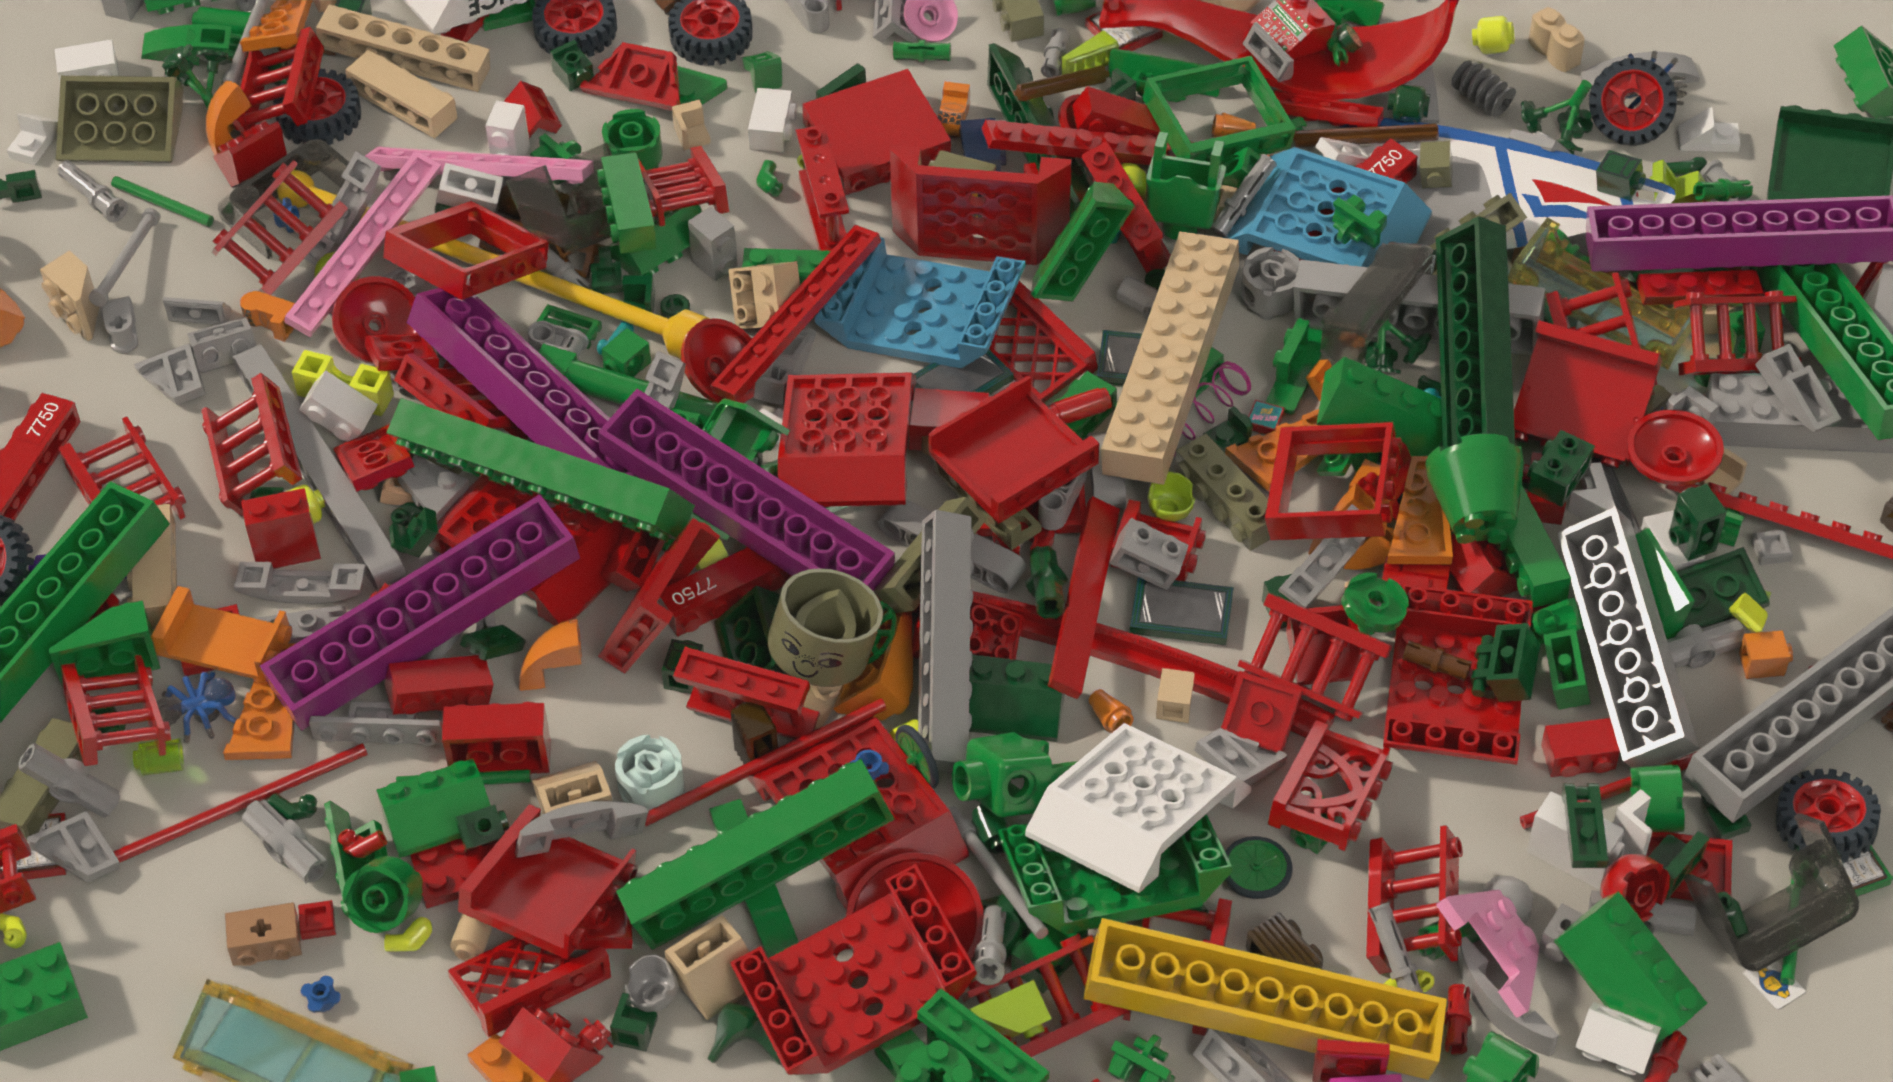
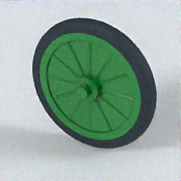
[896,725,939,789]
[1224,836,1293,899]

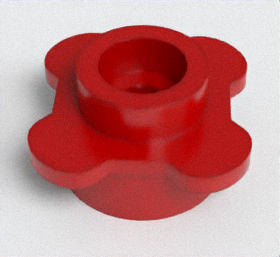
[580,1017,614,1052]

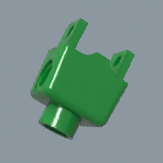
[1146,131,1226,240]
[952,732,1077,817]

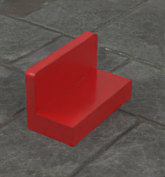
[503,81,562,139]

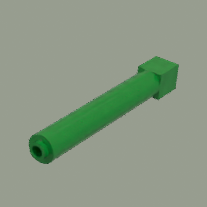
[539,344,718,429]

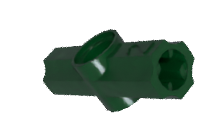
[1025,545,1068,619]

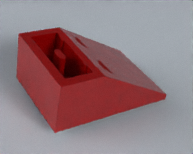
[912,599,1024,660]

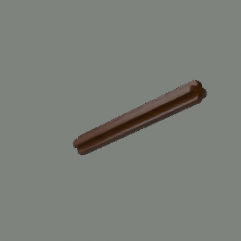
[1013,66,1110,102]
[1293,124,1439,147]

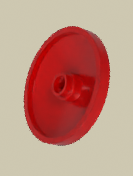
[846,852,984,962]

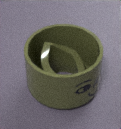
[768,569,883,687]

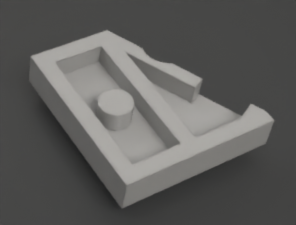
[134,343,206,405]
[398,456,469,522]
[1194,728,1288,786]
[27,811,119,882]

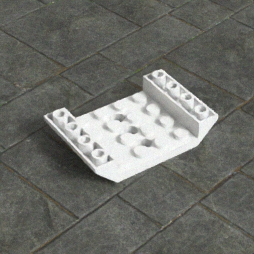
[1025,723,1252,893]

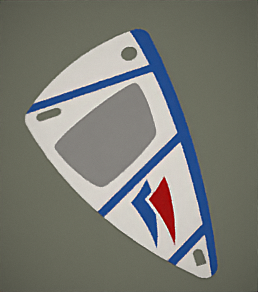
[1339,117,1676,258]

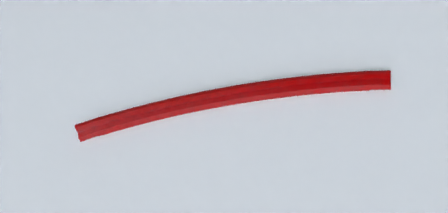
[875,591,1335,738]

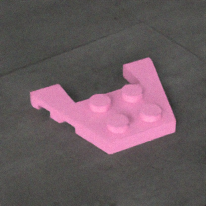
[1436,889,1540,1018]

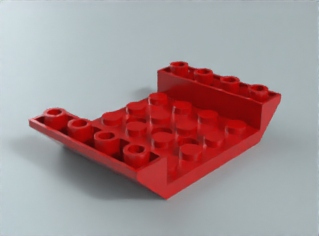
[890,145,1072,265]
[778,372,916,507]
[428,475,625,626]
[1383,584,1533,765]
[747,717,969,910]
[730,864,977,1075]

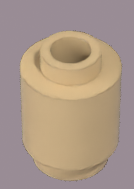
[450,914,493,961]

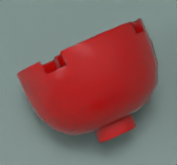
[1600,854,1670,922]

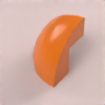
[206,81,252,155]
[1308,483,1394,570]
[519,619,582,691]

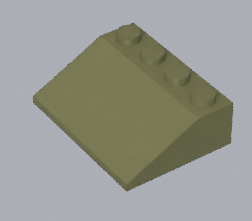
[56,76,184,163]

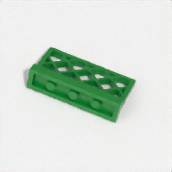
[917,988,1050,1082]

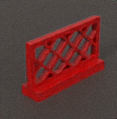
[989,281,1098,403]
[448,937,612,1038]

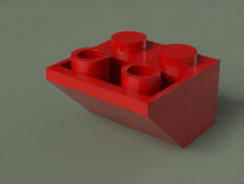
[213,121,287,187]
[1286,605,1361,685]
[499,1007,604,1082]

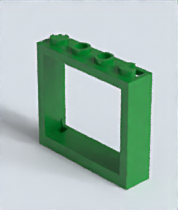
[1143,56,1296,162]

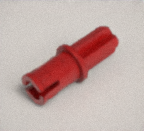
[1643,1030,1688,1082]

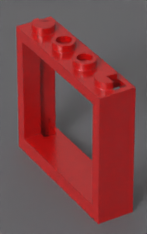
[383,201,549,300]
[1265,422,1402,540]

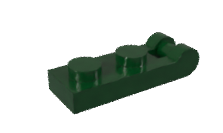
[1562,783,1608,868]

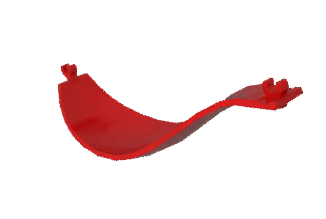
[1099,0,1459,100]

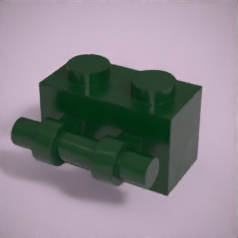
[1470,623,1540,702]

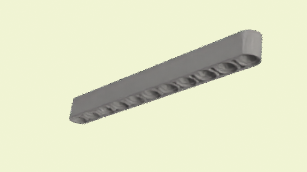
[232,344,406,590]

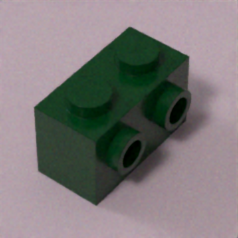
[1527,430,1595,507]
[1668,484,1727,561]

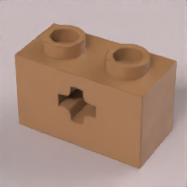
[225,902,302,966]

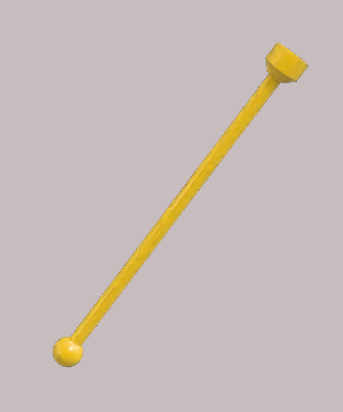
[277,170,710,359]

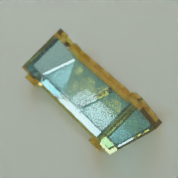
[1508,217,1708,370]
[172,979,414,1082]

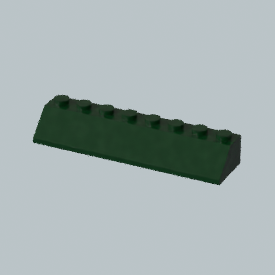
[987,43,1092,216]
[1436,216,1515,449]

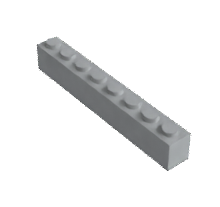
[918,510,974,774]

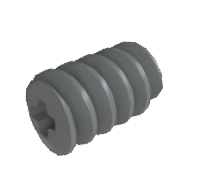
[1451,60,1516,117]

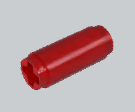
[1047,388,1112,424]

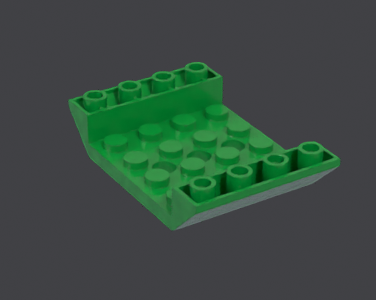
[998,801,1232,934]

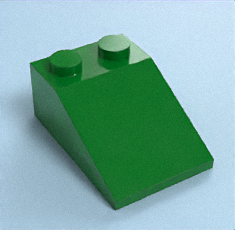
[49,600,161,686]

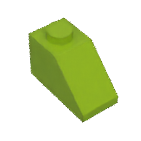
[969,980,1052,1039]

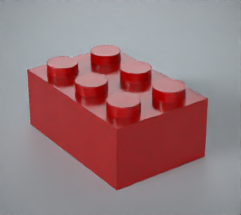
[442,702,551,774]

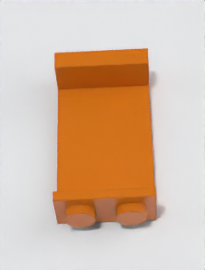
[151,586,292,682]

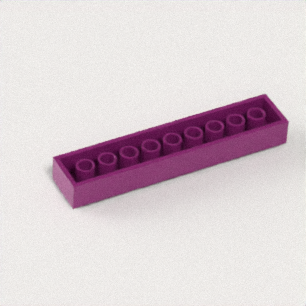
[1585,195,1893,272]
[407,288,641,479]
[598,389,895,594]
[260,494,580,731]

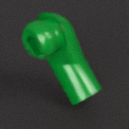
[756,160,784,197]

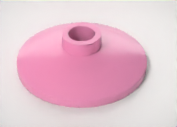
[904,0,958,42]

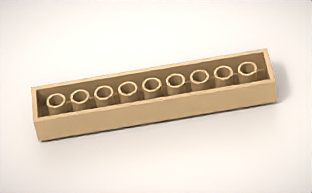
[1101,232,1239,485]

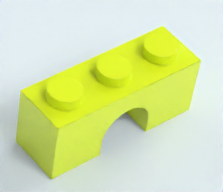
[292,350,394,417]

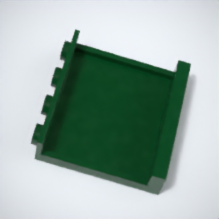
[1766,105,1893,200]

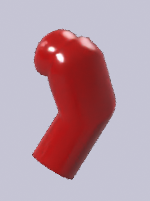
[338,829,388,858]

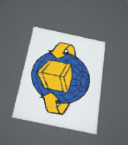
[1743,954,1806,1010]

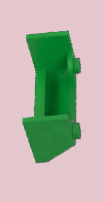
[689,398,790,541]

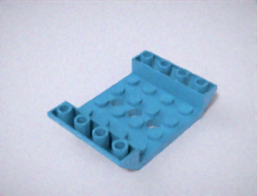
[1223,147,1432,271]
[814,237,1026,368]

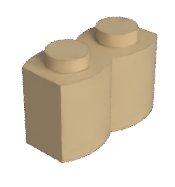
[1528,7,1585,72]

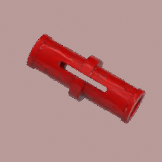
[1444,983,1472,1055]

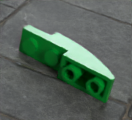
[141,24,249,66]

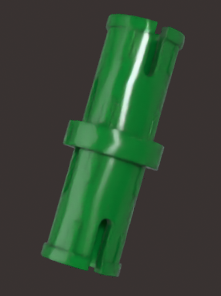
[893,40,951,63]
[1693,178,1753,202]

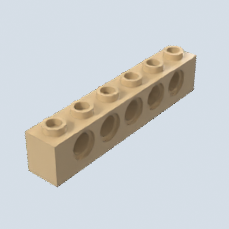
[316,4,490,92]

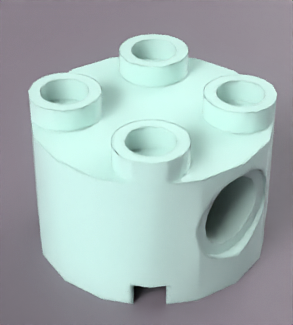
[615,735,685,811]

